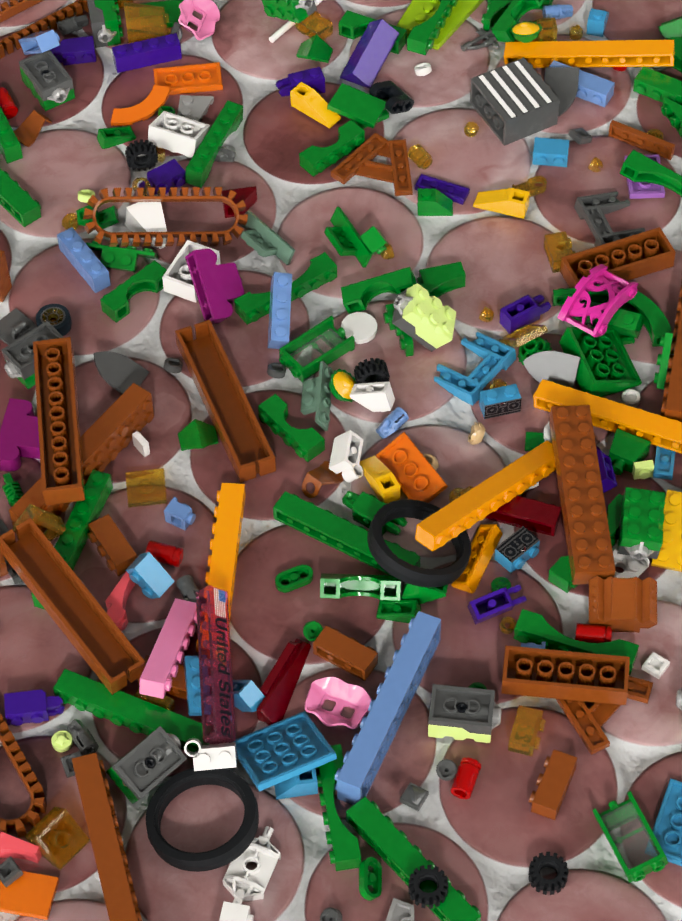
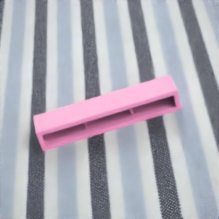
[139,598,201,699]

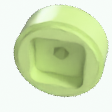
[78,189,95,203]
[51,731,73,752]

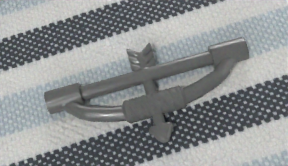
[461,28,499,51]

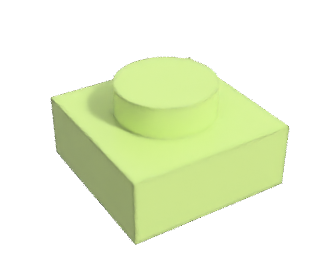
[632,460,654,480]

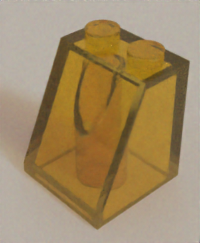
[124,2,171,43]

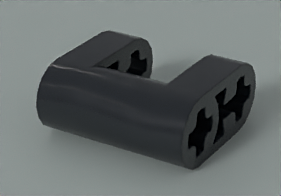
[369,81,414,114]

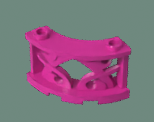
[557,264,638,337]

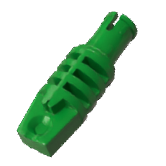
[2,473,24,506]

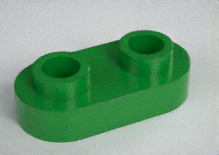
[275,565,313,593]
[359,857,382,901]

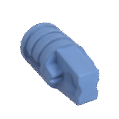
[542,4,573,20]
[376,407,409,439]

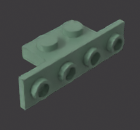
[241,210,295,265]
[300,361,333,431]

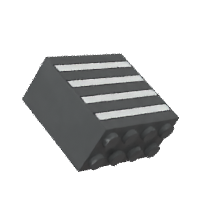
[470,57,560,146]

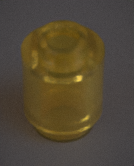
[408,144,433,169]

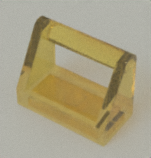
[13,504,66,541]

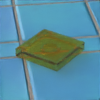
[499,324,548,347]
[125,468,167,507]

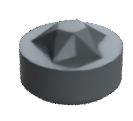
[164,357,183,373]
[267,363,286,379]
[436,759,458,781]
[320,907,343,921]

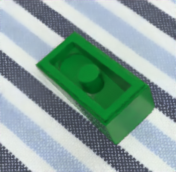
[97,126,136,149]
[376,600,421,623]

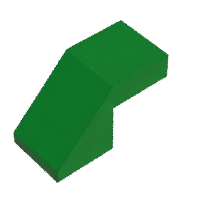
[76,205,119,229]

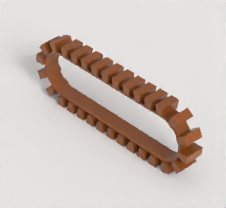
[0,0,89,59]
[83,187,248,247]
[0,713,47,838]

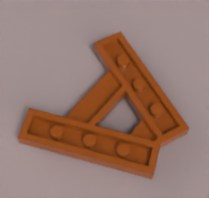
[331,133,413,196]
[556,676,653,755]

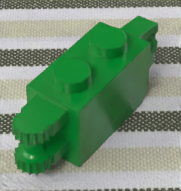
[342,491,408,535]

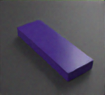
[415,174,470,205]

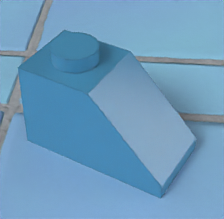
[586,8,609,37]
[218,680,265,712]

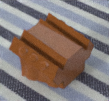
[589,576,657,633]

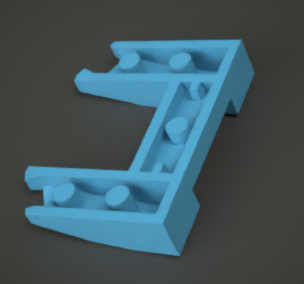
[434,332,517,406]

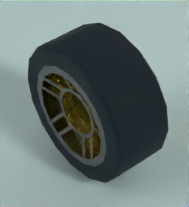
[36,304,72,336]

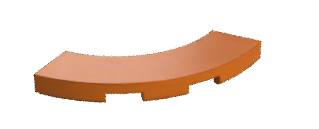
[111,85,171,126]

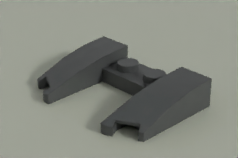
[574,191,645,247]

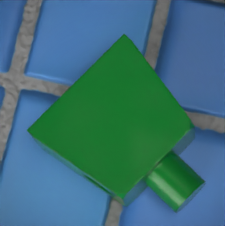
[609,428,651,475]

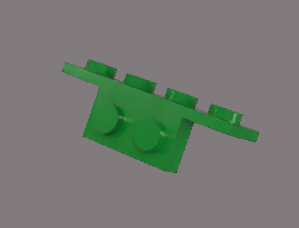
[324,207,373,267]
[86,241,158,272]

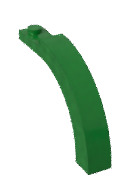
[552,284,672,347]

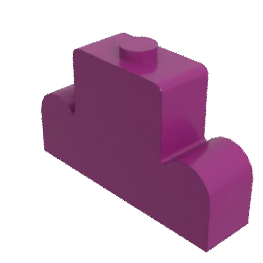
[185,249,245,324]
[0,398,40,472]

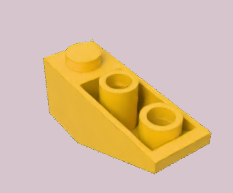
[290,82,341,129]
[473,188,530,219]
[359,455,401,503]

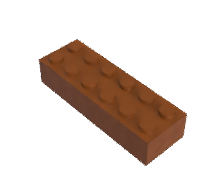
[560,227,676,288]
[501,645,630,705]

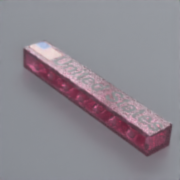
[196,585,236,744]

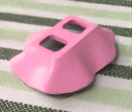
[178,0,220,40]
[305,677,372,729]

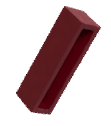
[485,495,561,536]

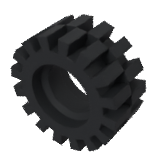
[125,139,158,171]
[354,358,390,384]
[528,852,569,895]
[408,865,448,909]

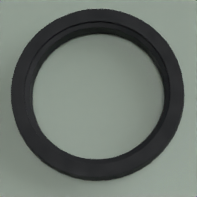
[367,499,471,587]
[146,768,259,872]

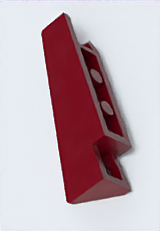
[257,638,311,725]

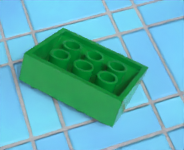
[559,327,642,397]

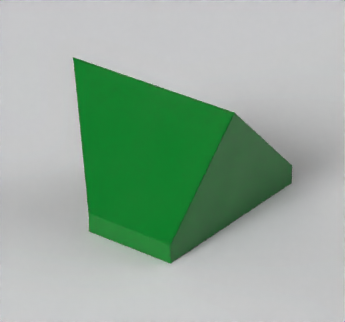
[296,34,333,63]
[178,419,219,451]

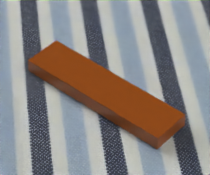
[609,120,675,160]

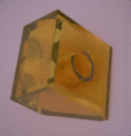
[25,807,91,870]

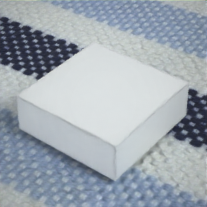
[132,431,150,457]
[641,652,670,679]

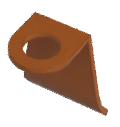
[14,110,53,147]
[302,461,344,498]

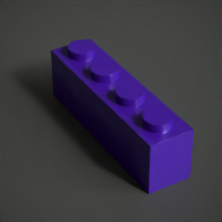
[112,33,182,73]

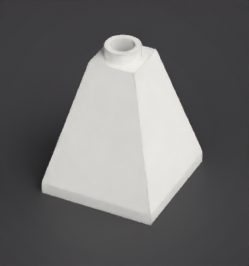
[125,194,167,249]

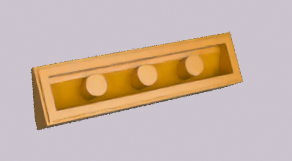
[451,524,502,594]

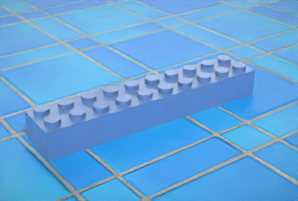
[335,611,441,805]

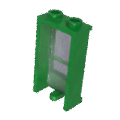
[279,316,355,383]
[592,791,668,883]

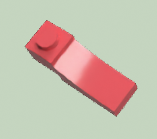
[105,571,135,630]
[0,832,42,863]

